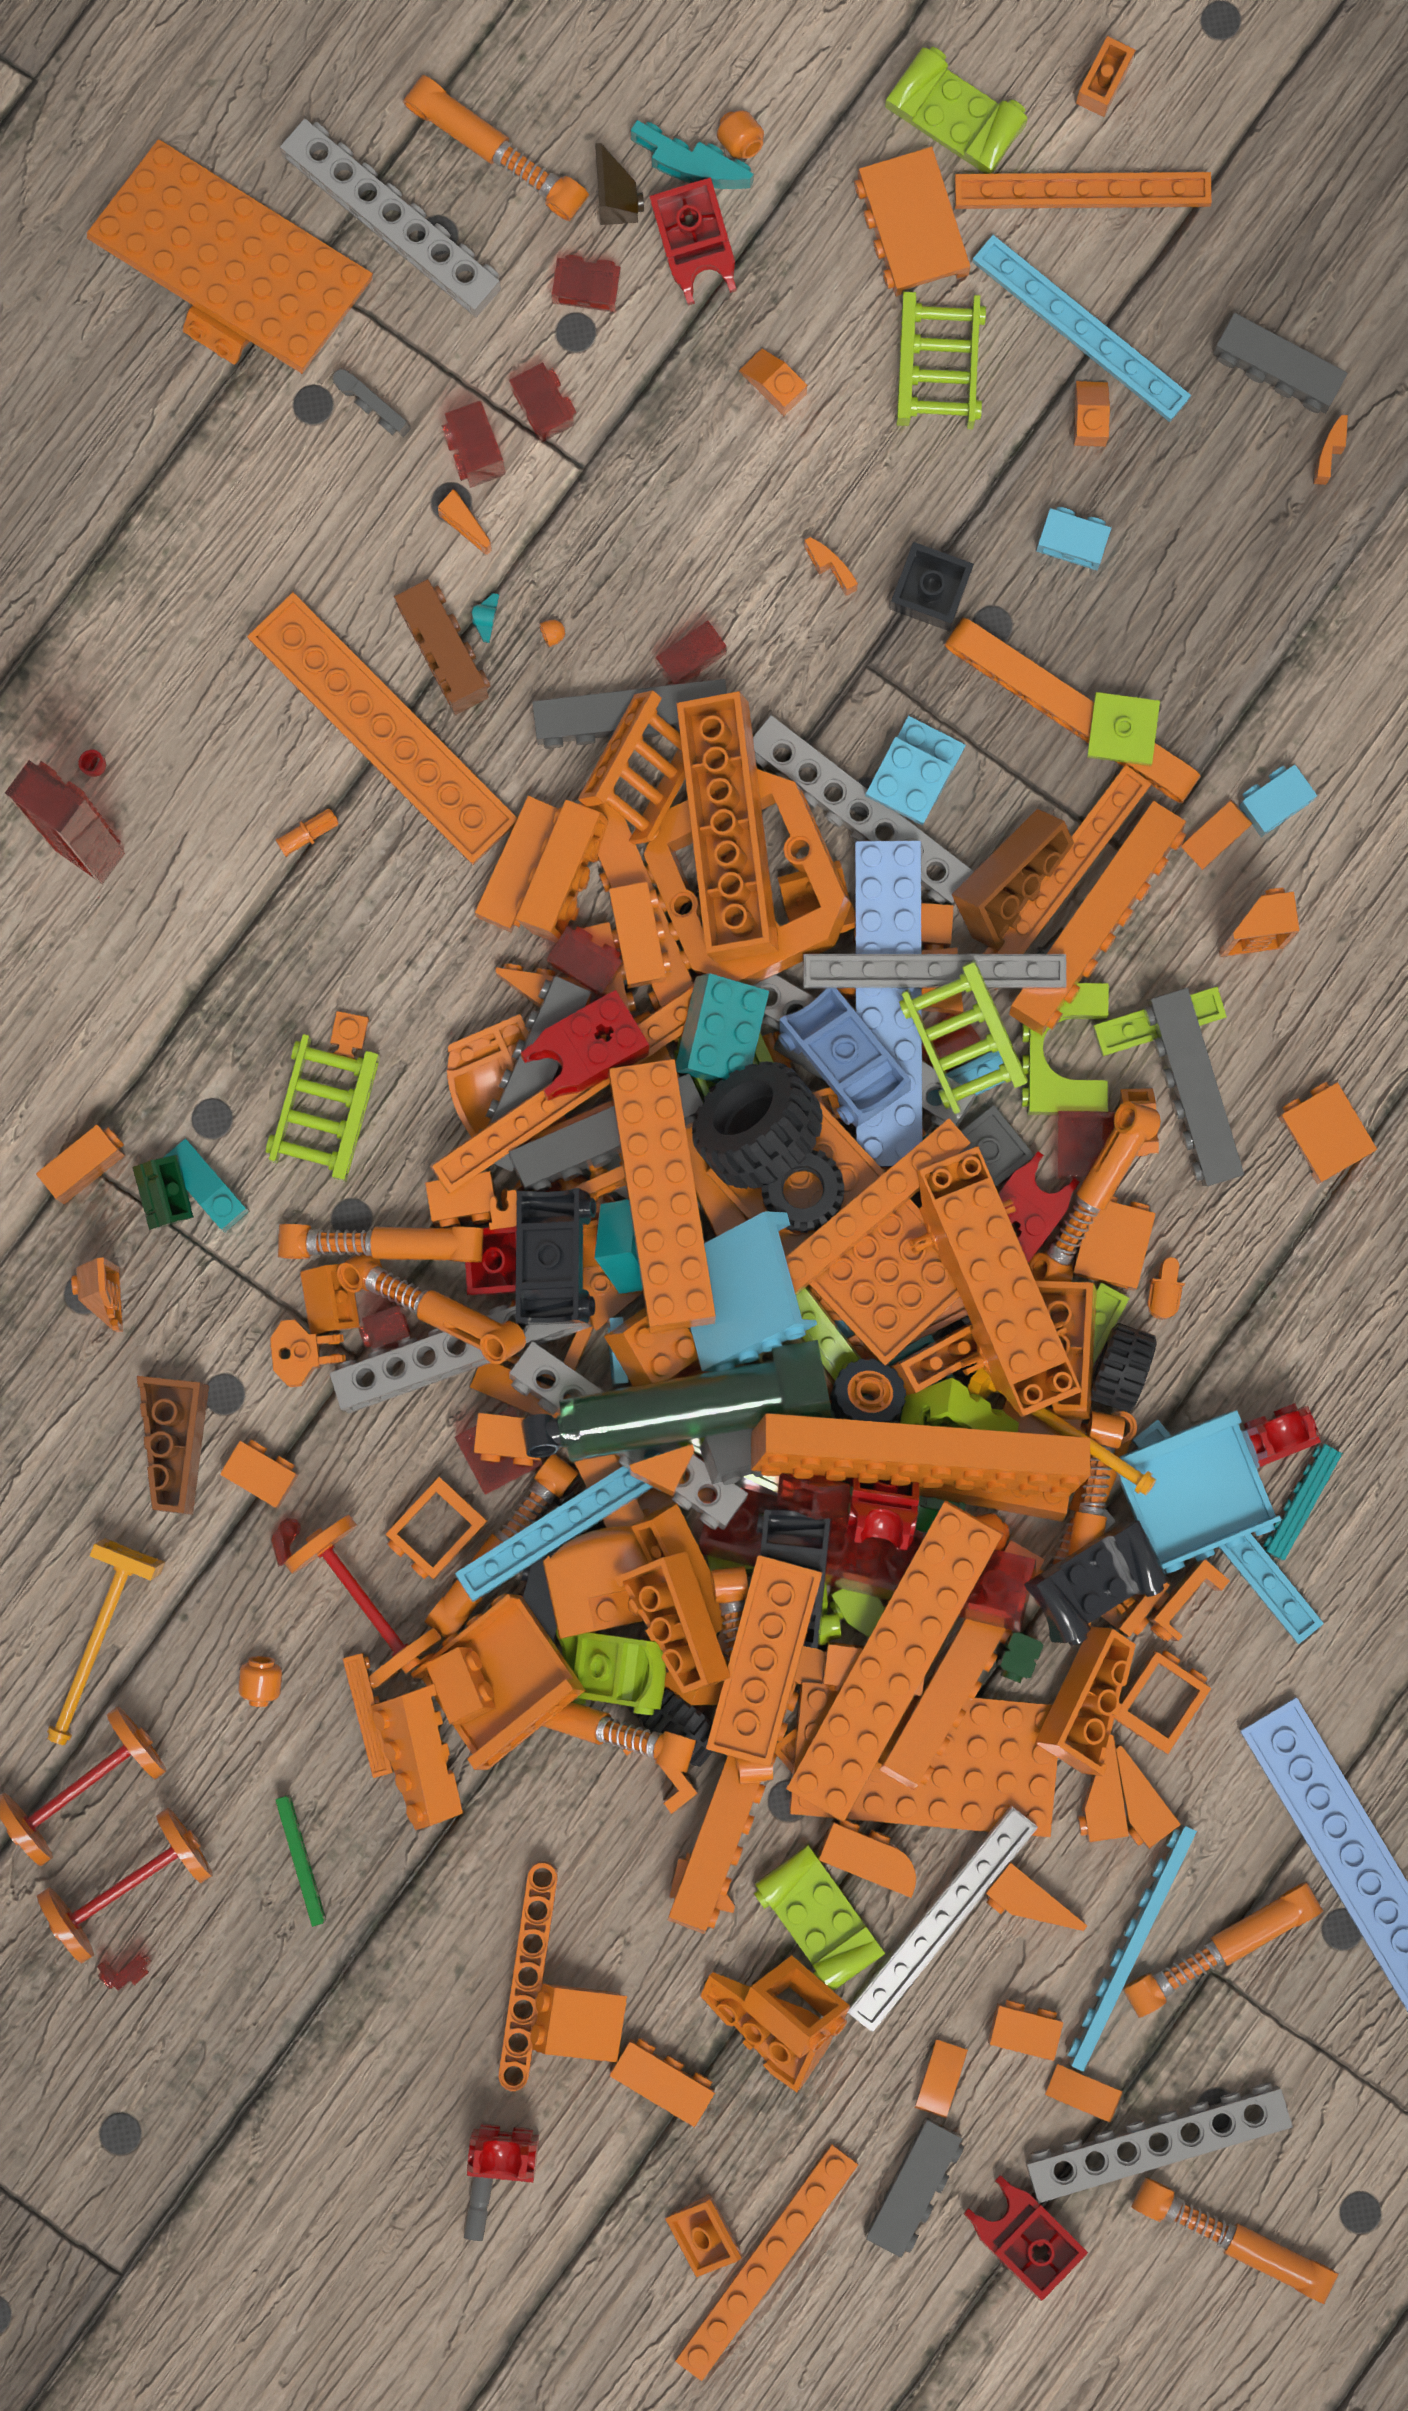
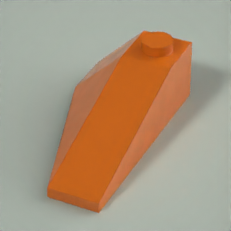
[71,1257,123,1332]
[700,1972,833,2092]

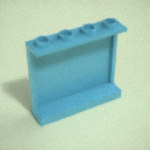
[690,1211,817,1375]
[1116,1410,1282,1573]

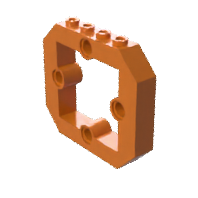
[644,769,852,986]

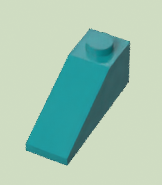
[164,1138,249,1233]

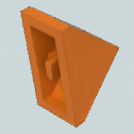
[629,1444,695,1496]

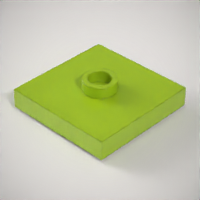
[1087,692,1160,766]

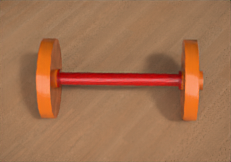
[284,1515,442,1687]
[0,1706,167,1866]
[37,1808,213,1964]

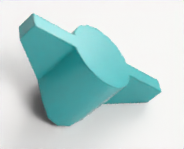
[472,593,499,643]

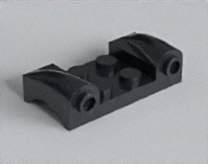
[516,1188,596,1325]
[757,1507,833,1648]
[1024,1520,1168,1646]

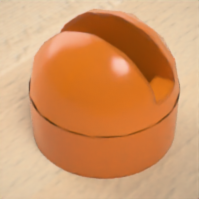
[539,619,565,648]

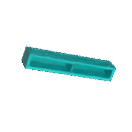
[1263,1444,1343,1561]

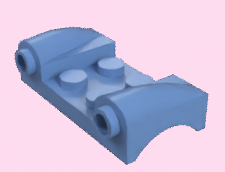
[778,988,911,1127]

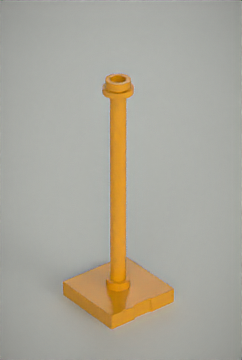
[968,1368,1157,1496]
[47,1538,165,1745]

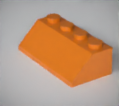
[1219,888,1300,957]

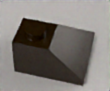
[595,143,644,225]

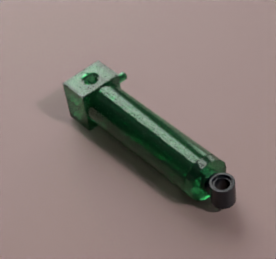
[521,1340,832,1462]

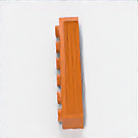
[342,1653,394,1778]

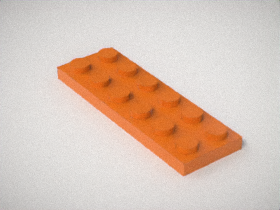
[706,1555,823,1767]

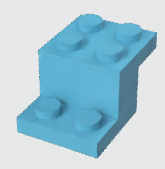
[865,716,966,826]

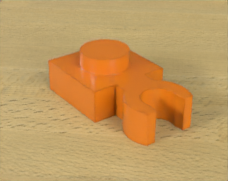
[330,1011,369,1068]

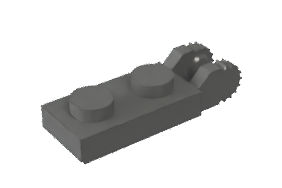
[332,369,411,438]

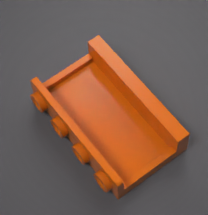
[854,147,971,297]

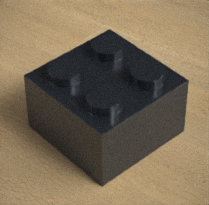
[890,542,974,632]

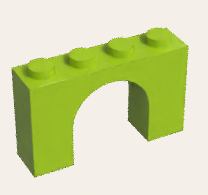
[1021,983,1109,1116]

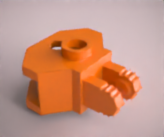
[270,1319,346,1387]

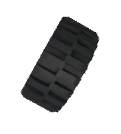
[692,1061,823,1189]

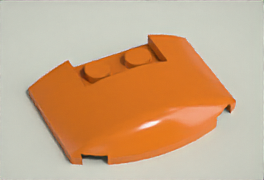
[447,1014,566,1145]
[543,1526,649,1639]

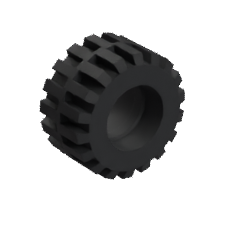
[761,1150,844,1233]
[1091,1323,1157,1413]
[636,1688,713,1767]

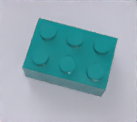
[676,973,769,1084]

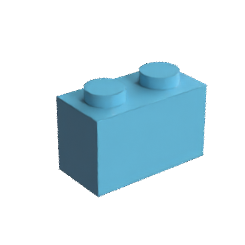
[1036,507,1111,571]
[1239,765,1318,838]

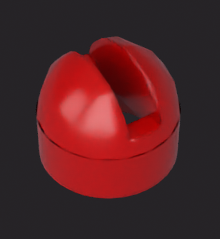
[78,749,107,777]

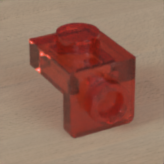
[97,1952,152,1991]

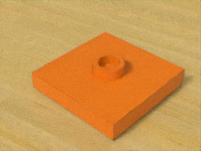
[583,1266,643,1331]

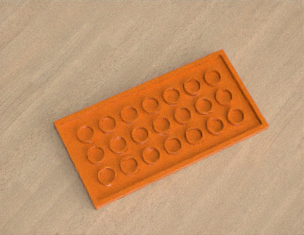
[87,139,373,374]
[706,1102,960,1366]
[789,1682,1058,1837]

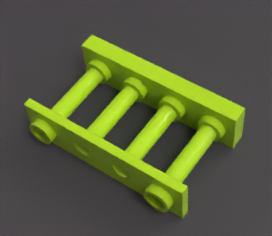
[897,292,986,429]
[899,960,1028,1114]
[265,1034,380,1182]

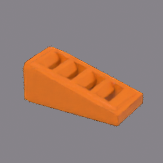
[438,489,492,555]

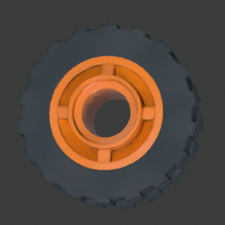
[830,1359,906,1423]

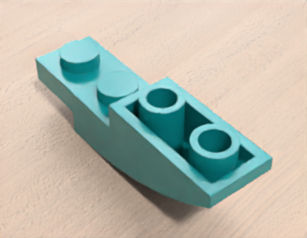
[631,120,754,189]

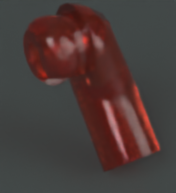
[271,1518,301,1567]

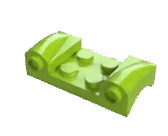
[885,47,1028,174]
[556,1631,666,1715]
[754,1844,885,1991]

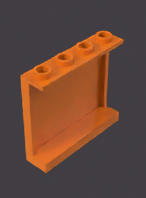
[411,1593,586,1770]

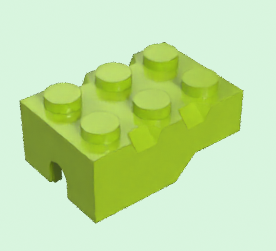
[900,1378,1019,1432]

